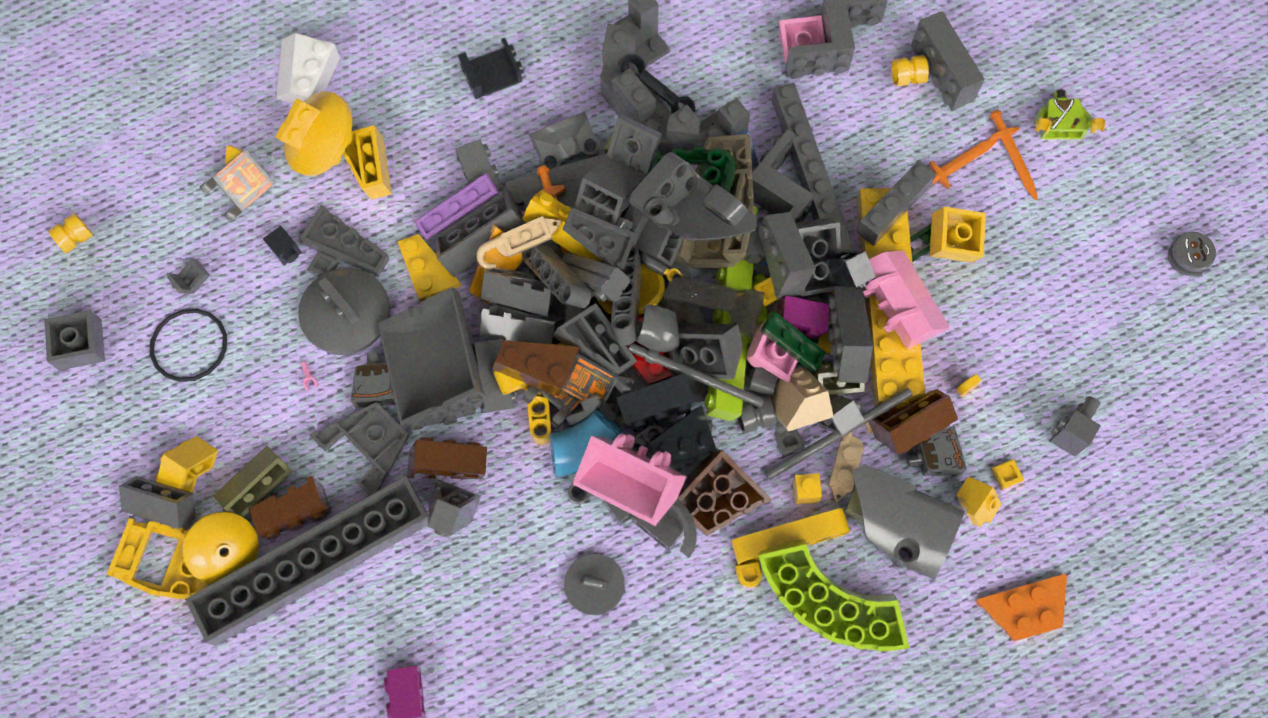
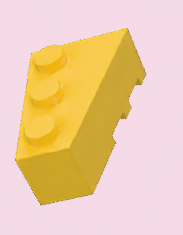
[343,125,392,200]

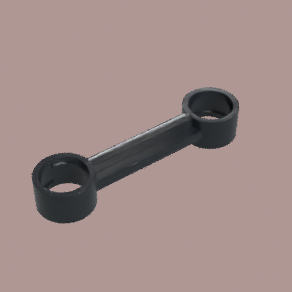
[620,55,695,114]

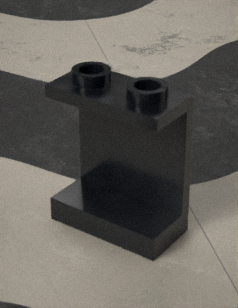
[458,37,524,100]

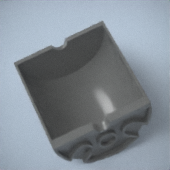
[378,287,485,430]

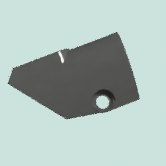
[629,152,757,241]
[851,464,965,580]

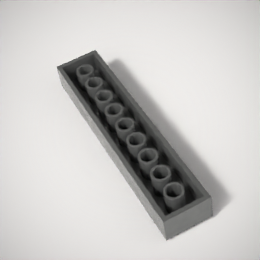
[185,476,428,646]

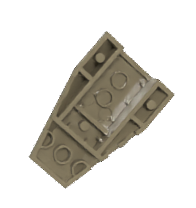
[674,134,754,268]

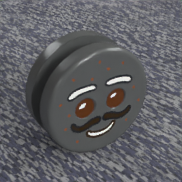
[1168,232,1216,276]

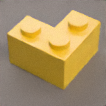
[156,436,218,493]

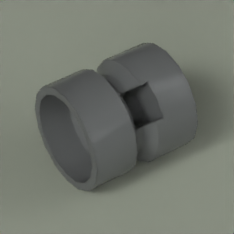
[738,396,776,434]

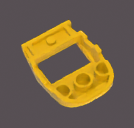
[106,518,209,599]

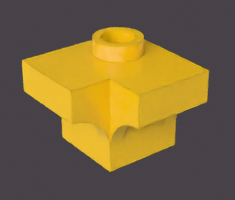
[956,477,1002,528]

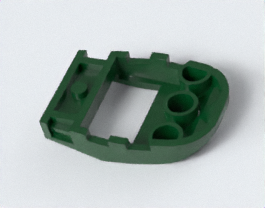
[651,146,736,192]

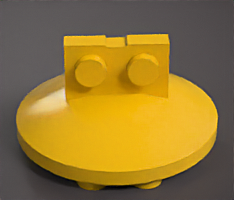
[275,91,352,176]

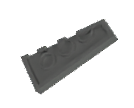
[299,204,390,277]

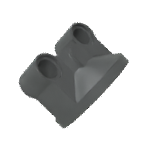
[529,112,601,169]

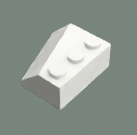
[276,33,340,104]

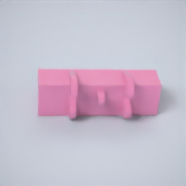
[863,251,950,349]
[573,433,686,526]

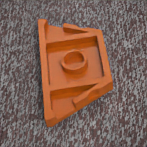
[975,574,1067,642]

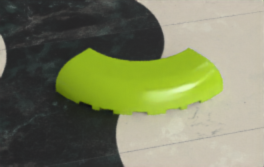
[758,539,910,651]

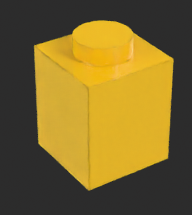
[792,473,822,505]

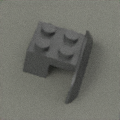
[632,499,697,558]

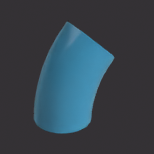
[550,410,627,478]

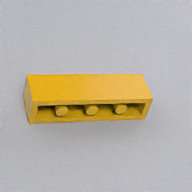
[522,190,604,263]

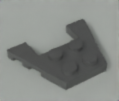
[310,402,410,496]

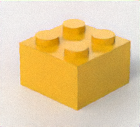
[930,207,986,263]

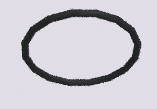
[149,309,227,382]

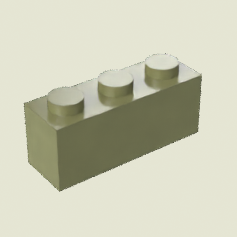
[213,446,292,517]

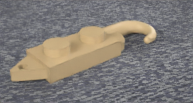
[476,216,562,269]
[828,422,872,504]

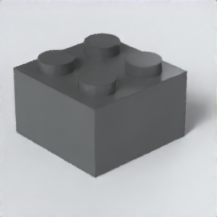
[44,310,105,371]

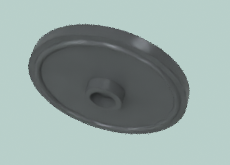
[564,554,625,615]

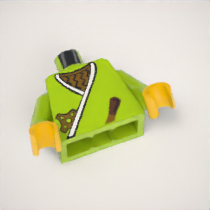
[1033,89,1106,140]

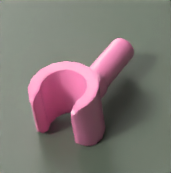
[301,361,319,391]

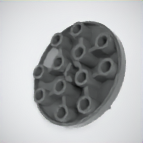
[298,268,390,355]

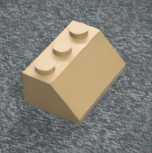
[769,367,833,431]

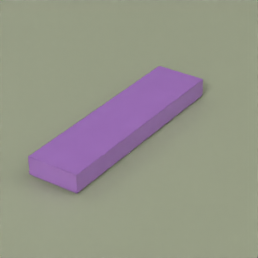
[414,173,499,240]

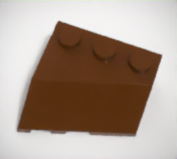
[677,448,772,536]

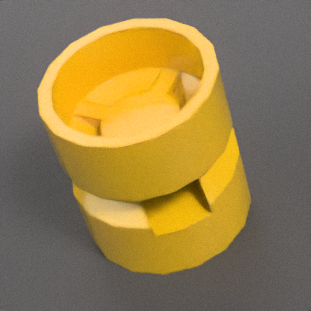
[891,55,929,87]
[47,212,93,254]

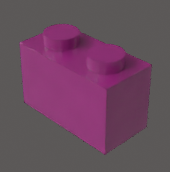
[777,296,829,339]
[384,666,426,718]

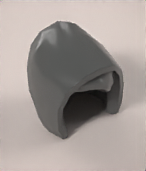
[635,305,680,352]

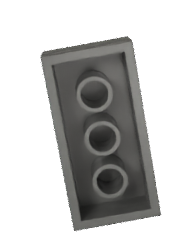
[911,11,985,110]
[828,286,873,383]

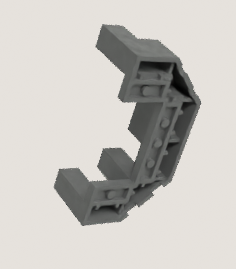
[600,0,750,155]

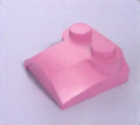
[779,15,825,64]
[747,320,797,382]

